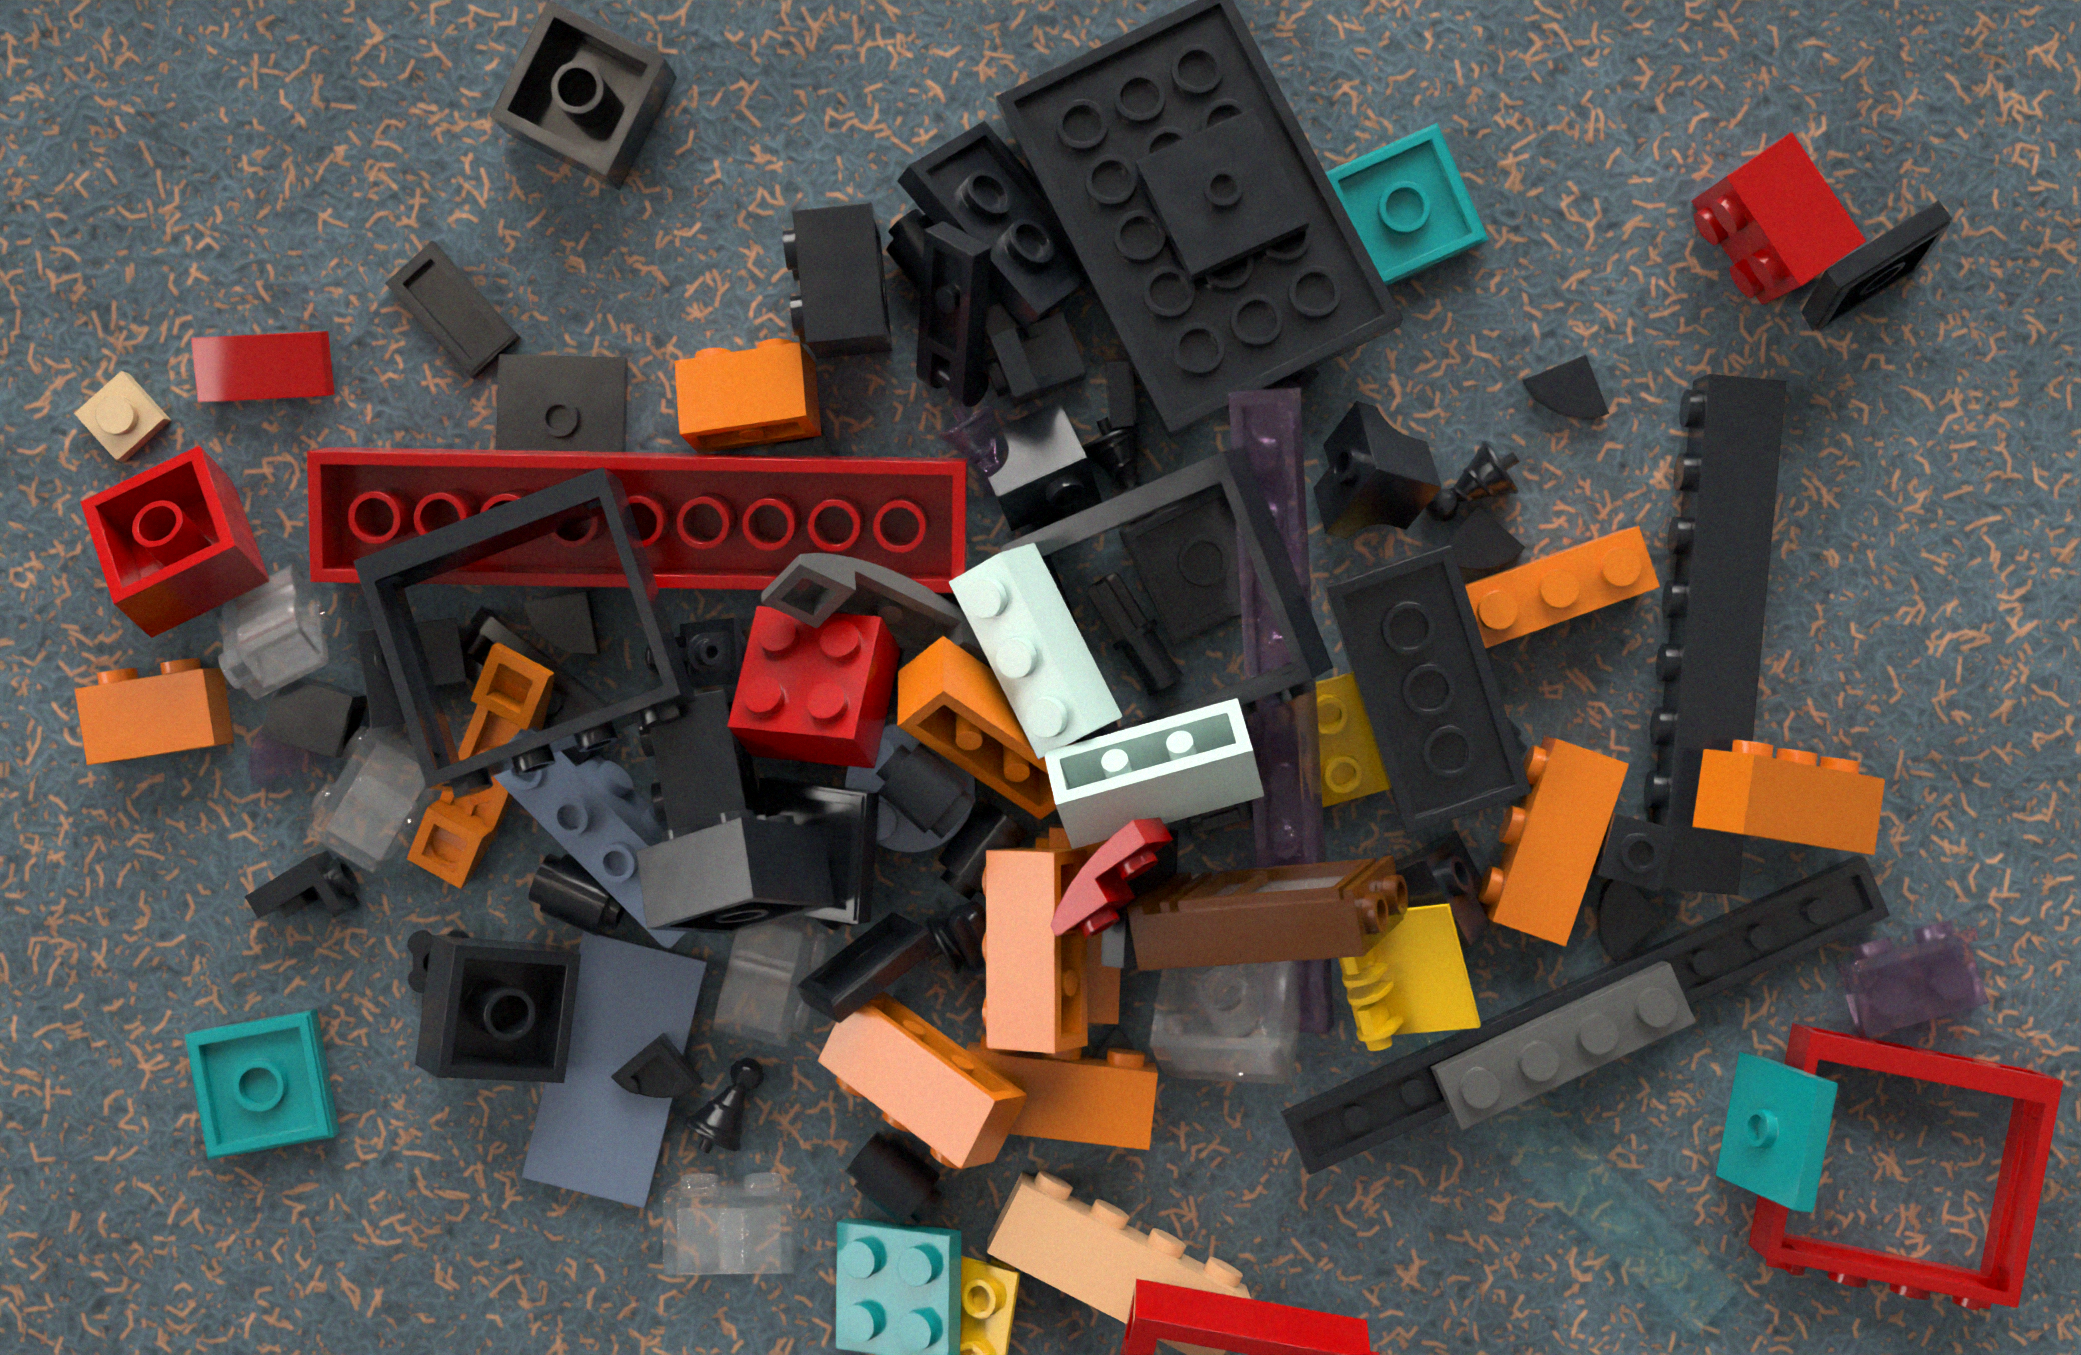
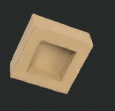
[74,371,171,462]

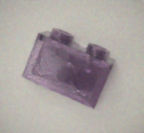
[1837,920,1989,1037]

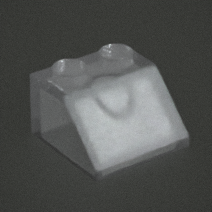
[1149,961,1300,1085]

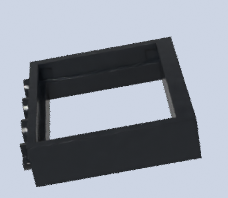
[999,446,1333,743]
[354,467,696,798]

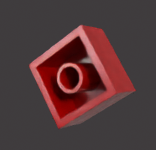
[1691,132,1866,305]
[80,445,270,638]
[727,606,901,769]

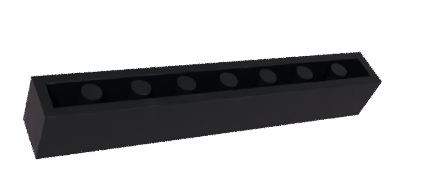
[1644,374,1787,895]

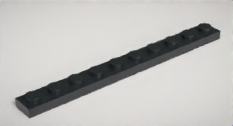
[1280,856,1890,1175]

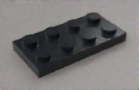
[1323,544,1532,835]

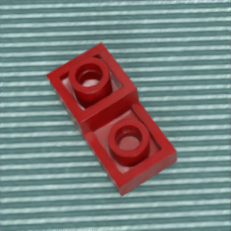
[191,331,335,402]
[1050,817,1173,939]

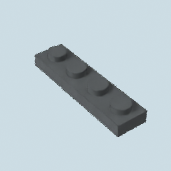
[1430,961,1696,1130]

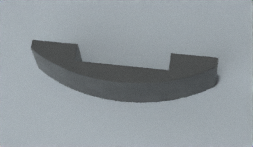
[761,553,993,670]

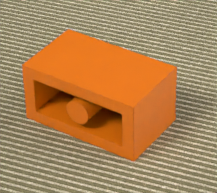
[674,338,822,453]
[75,658,234,765]

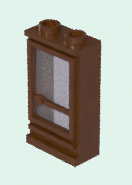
[1127,855,1408,971]

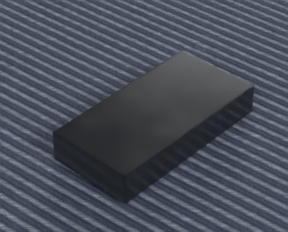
[385,241,521,380]
[796,912,937,1024]

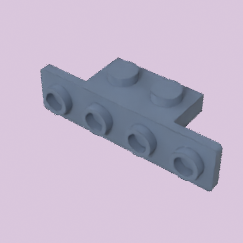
[493,726,686,948]

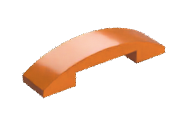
[407,642,555,889]

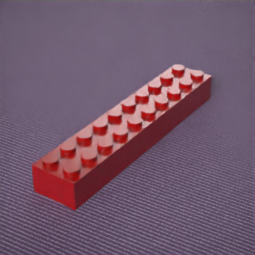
[307,447,968,593]

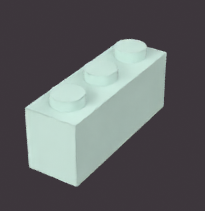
[949,543,1123,759]
[1044,698,1264,849]

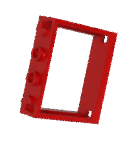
[1748,1023,2063,1311]
[1120,1278,1379,1355]

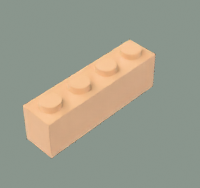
[987,1170,1251,1355]

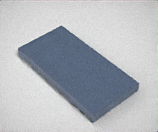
[521,931,709,1208]

